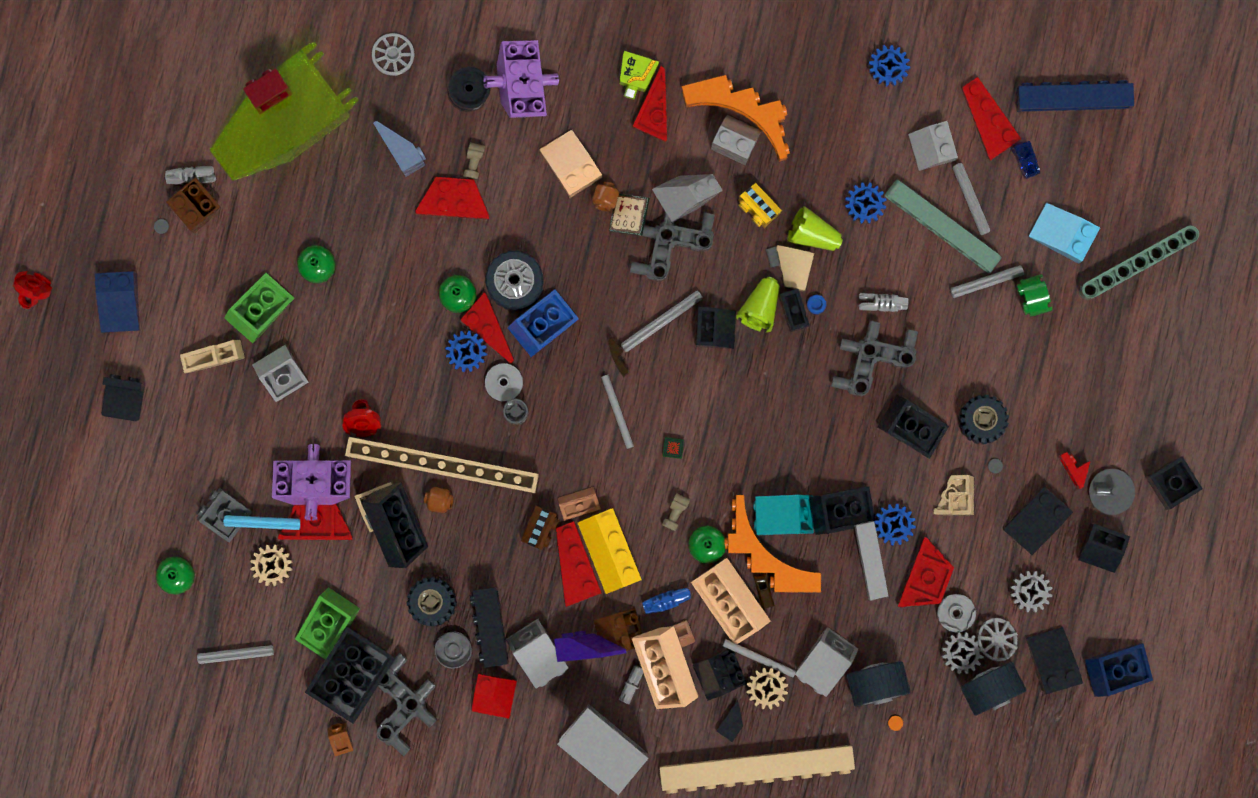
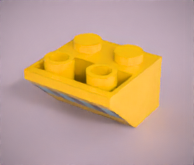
[738,183,782,228]

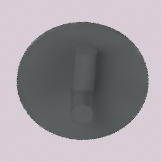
[1089,469,1135,515]

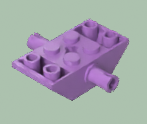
[483,40,559,118]
[272,444,351,520]

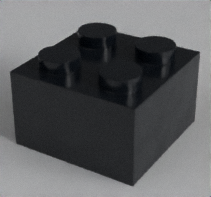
[1146,456,1203,510]

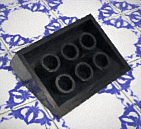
[305,627,396,724]

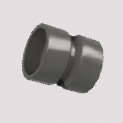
[503,399,529,425]

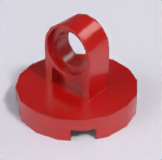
[13,271,52,309]
[342,399,381,437]

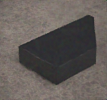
[716,702,743,742]

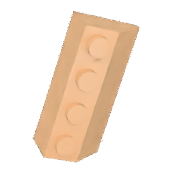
[691,558,770,644]
[632,626,698,709]

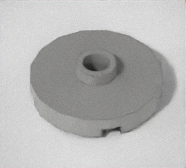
[485,363,523,402]
[937,594,976,633]

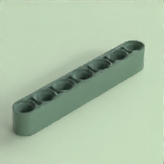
[885,180,1002,273]
[1079,226,1199,300]

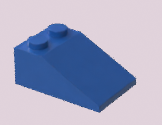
[507,290,579,357]

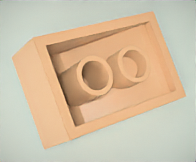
[540,130,602,198]

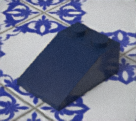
[95,271,140,333]
[1085,643,1153,697]

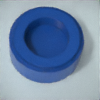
[807,295,826,314]

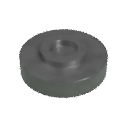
[435,632,472,669]

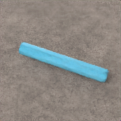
[223,515,301,530]

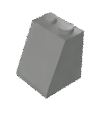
[711,115,761,165]
[652,174,723,222]
[506,619,568,689]
[795,627,858,697]

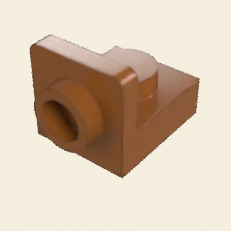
[327,723,353,756]

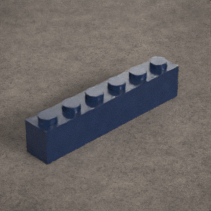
[1016,80,1134,112]

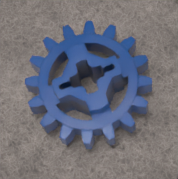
[868,45,910,87]
[845,183,886,224]
[446,331,488,372]
[874,504,916,545]

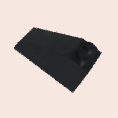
[877,395,949,459]
[809,486,875,535]
[1003,486,1073,555]
[1026,627,1083,694]

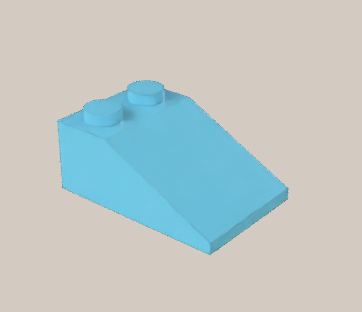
[1028,203,1100,264]

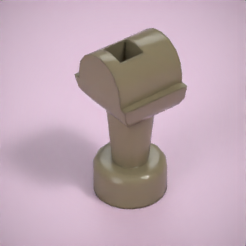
[463,142,486,180]
[662,493,691,531]

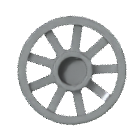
[372,33,415,76]
[978,618,1018,661]

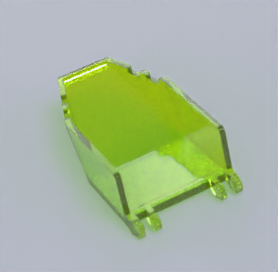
[210,42,359,181]

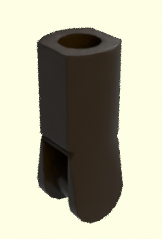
[754,573,775,609]

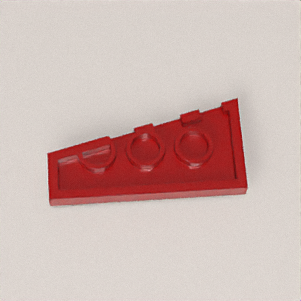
[961,77,1021,161]
[556,521,601,607]

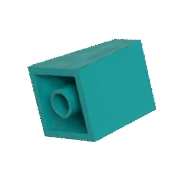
[754,495,814,535]

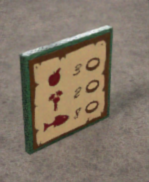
[609,194,650,236]

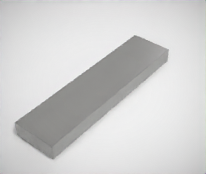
[854,521,888,601]

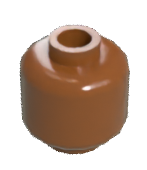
[592,182,619,212]
[424,487,453,513]

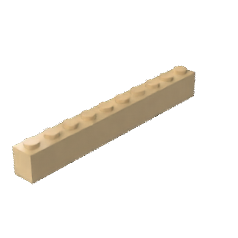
[345,437,539,493]
[659,745,855,794]

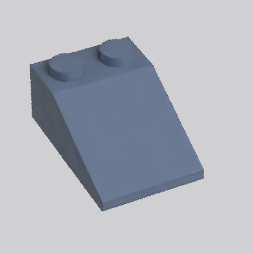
[373,121,426,177]

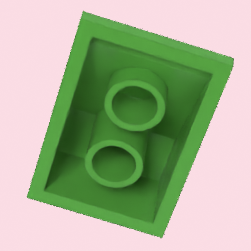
[224,273,294,343]
[295,587,360,660]

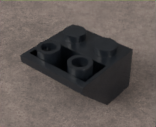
[696,307,736,349]
[1078,524,1131,573]
[693,649,747,701]

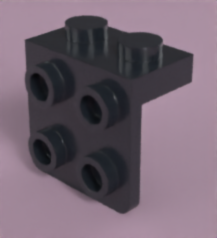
[101,374,145,421]

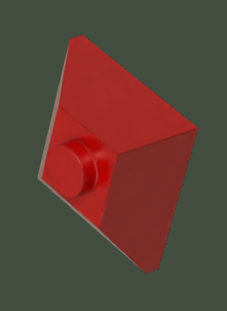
[472,673,517,719]

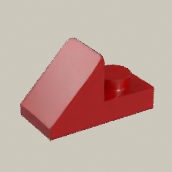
[1058,452,1090,489]

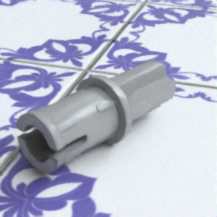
[619,666,643,704]

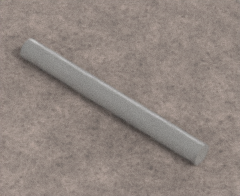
[601,375,634,449]
[723,639,796,677]

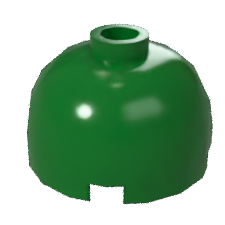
[297,245,336,284]
[439,275,477,313]
[688,525,726,564]
[156,556,195,595]

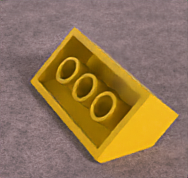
[577,508,642,594]

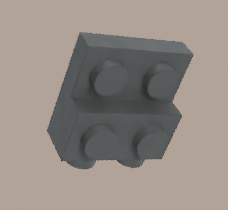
[196,487,252,543]

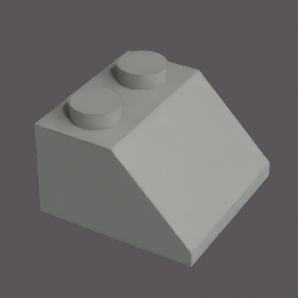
[908,121,958,171]
[253,345,309,402]

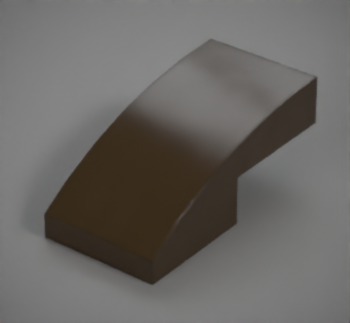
[609,337,629,378]

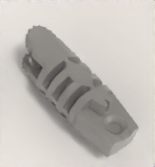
[165,166,216,185]
[859,293,908,312]

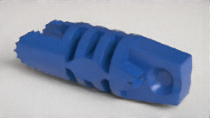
[642,588,691,614]

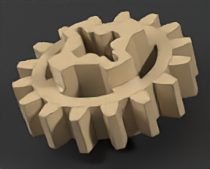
[250,545,293,586]
[746,668,788,710]

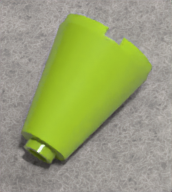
[787,206,843,251]
[736,277,780,332]

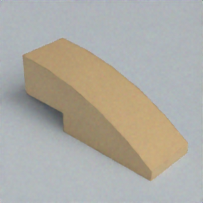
[180,340,245,373]

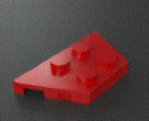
[415,177,489,220]
[278,504,353,540]
[898,537,954,607]

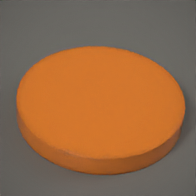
[888,716,903,731]

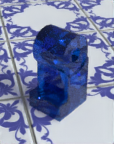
[1010,141,1040,179]

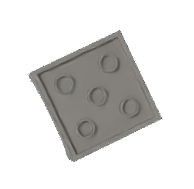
[557,704,648,795]

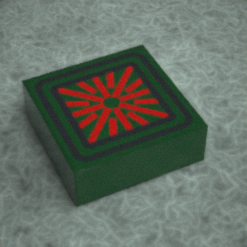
[663,437,684,459]

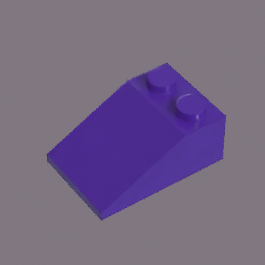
[554,630,626,662]

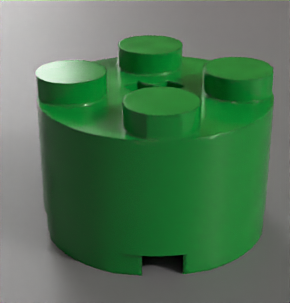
[1017,274,1053,317]

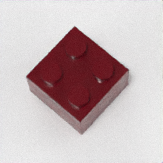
[243,68,293,114]

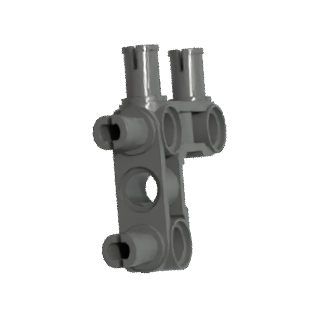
[630,212,715,282]
[831,321,918,397]
[377,653,437,757]

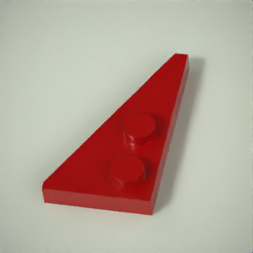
[633,66,667,142]
[460,293,514,364]

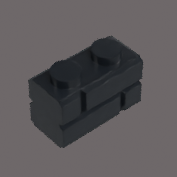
[779,289,810,332]

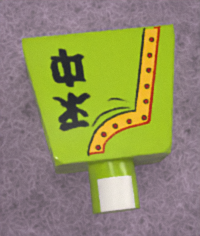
[620,51,659,100]

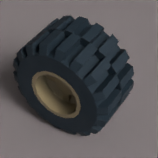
[958,395,1009,445]
[406,578,457,626]

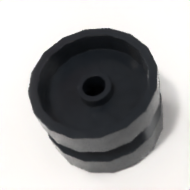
[447,66,490,112]

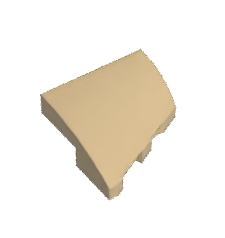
[776,245,814,291]
[934,475,974,515]

